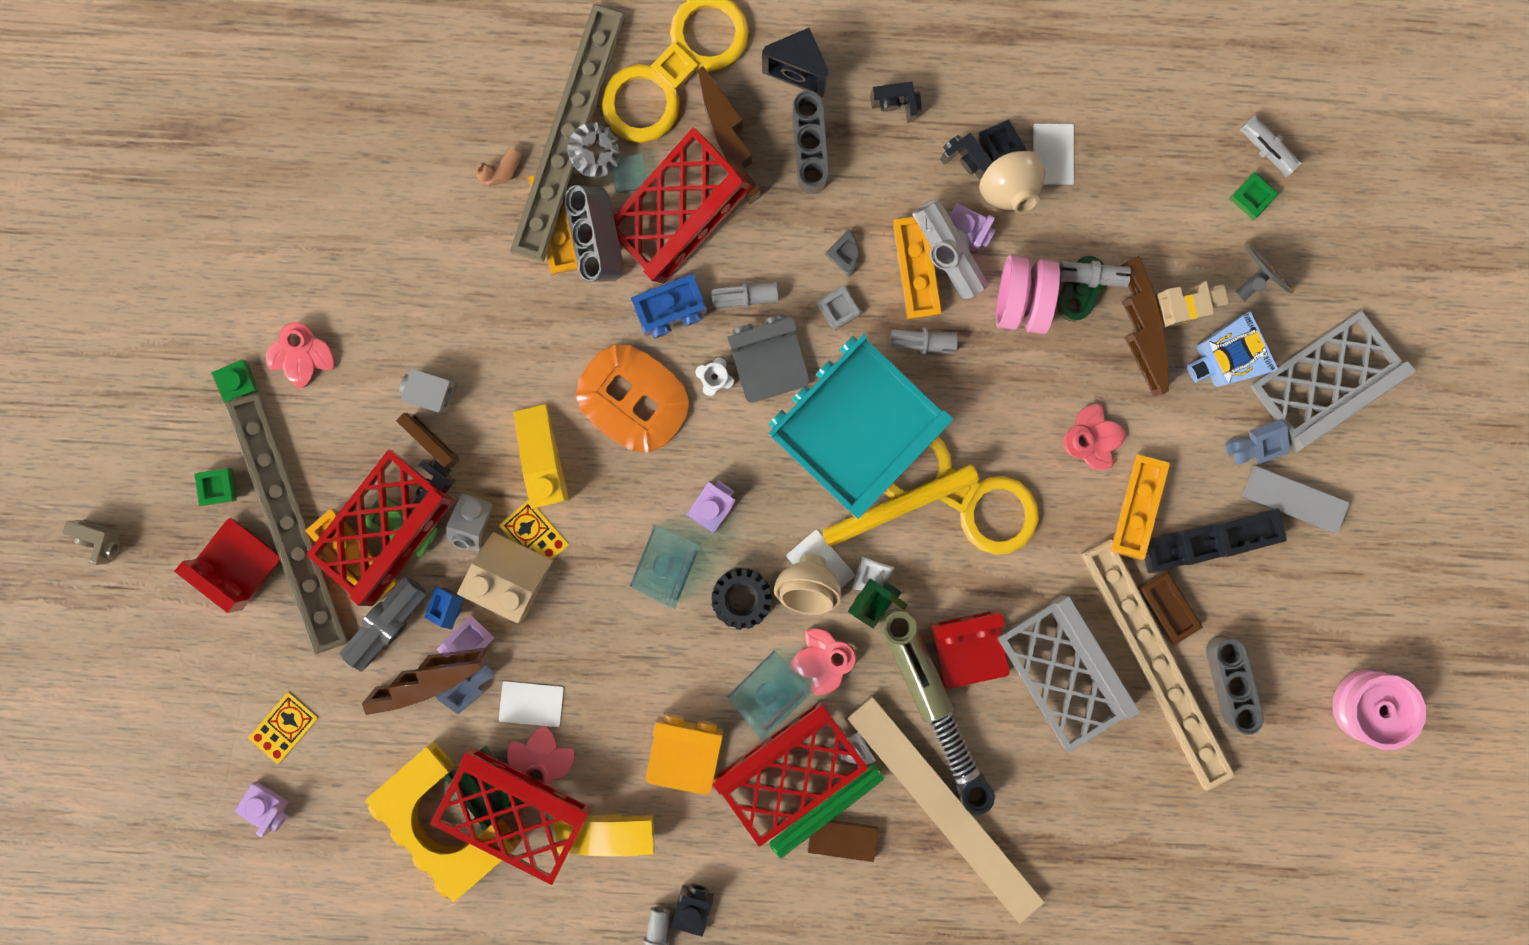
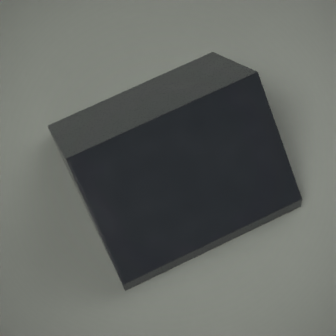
[762,27,828,97]

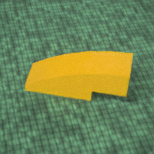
[555,814,656,856]

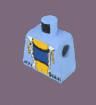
[1187,312,1278,387]

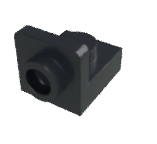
[870,81,922,123]
[978,120,1026,162]
[940,133,993,179]
[413,459,456,504]
[670,884,714,937]

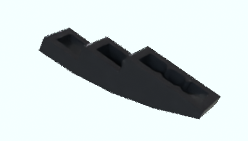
[1144,508,1287,573]

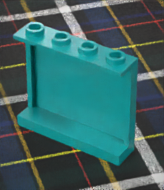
[768,334,954,519]

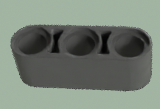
[792,90,828,194]
[565,185,623,282]
[1206,635,1264,735]

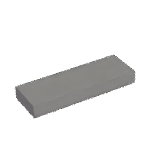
[1241,466,1350,534]

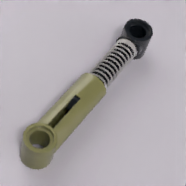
[880,608,995,815]

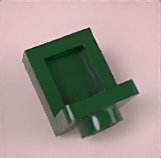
[848,578,908,629]

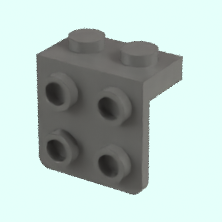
[727,314,809,403]

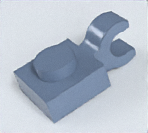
[1225,419,1290,464]
[436,659,495,715]

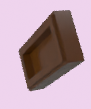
[396,412,459,468]
[1138,570,1203,645]
[807,820,879,862]

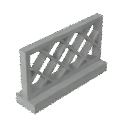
[1250,310,1416,453]
[996,595,1140,753]

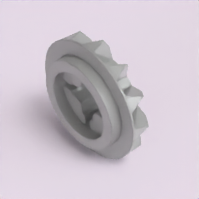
[568,122,622,178]

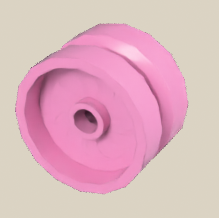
[996,254,1060,335]
[1333,669,1426,750]

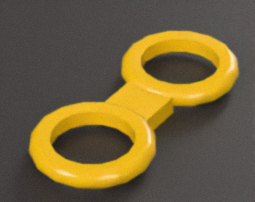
[601,0,749,143]
[884,437,1039,555]

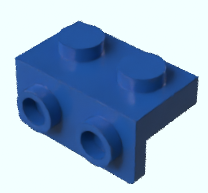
[631,273,708,339]

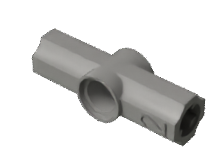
[912,198,989,300]

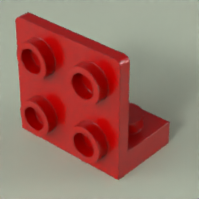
[174,518,280,613]
[930,610,1010,689]

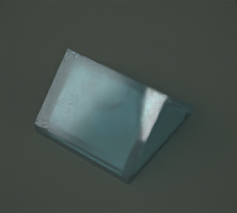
[630,525,702,609]
[727,650,812,741]

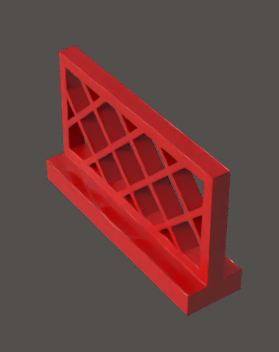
[613,127,754,284]
[306,449,455,606]
[712,700,869,847]
[430,747,592,885]

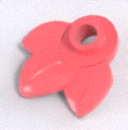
[266,322,335,389]
[1063,404,1126,470]
[791,628,856,695]
[507,726,575,786]

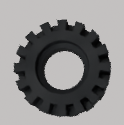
[711,568,772,630]

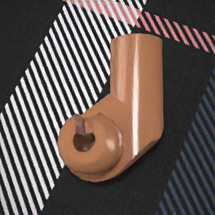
[475,147,523,186]

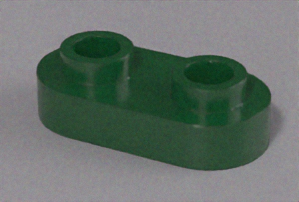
[1057,256,1104,322]

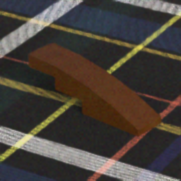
[698,66,761,204]
[1121,256,1169,397]
[362,647,492,715]

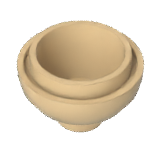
[979,151,1045,215]
[774,554,841,615]

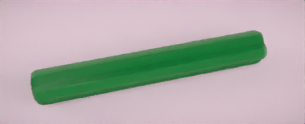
[769,764,884,858]

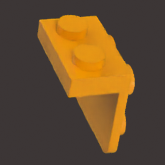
[646,714,724,795]

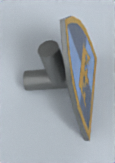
[1236,242,1295,301]

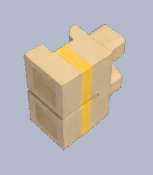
[1155,281,1228,329]

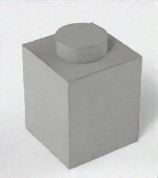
[399,368,457,415]

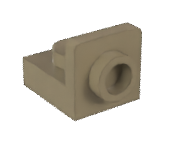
[62,520,121,565]

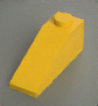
[513,404,570,509]

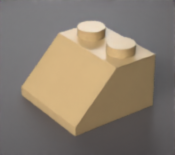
[457,532,554,624]

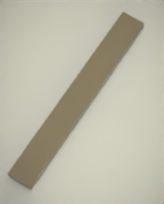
[510,3,626,263]
[225,393,348,655]

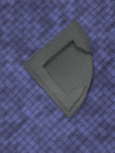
[825,229,859,277]

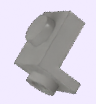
[446,493,493,551]

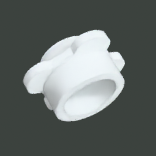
[695,358,734,396]

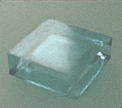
[612,154,647,194]

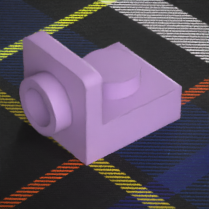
[949,203,996,253]
[686,480,737,533]
[437,615,494,654]
[234,781,290,838]

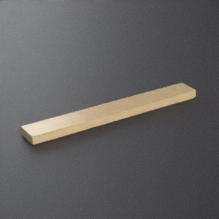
[1080,539,1236,792]
[847,696,1045,924]

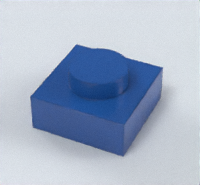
[424,586,463,629]

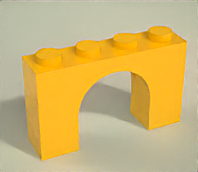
[365,741,521,903]

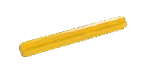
[822,464,979,547]

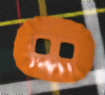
[575,344,689,453]

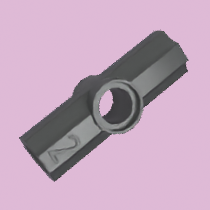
[339,576,428,672]

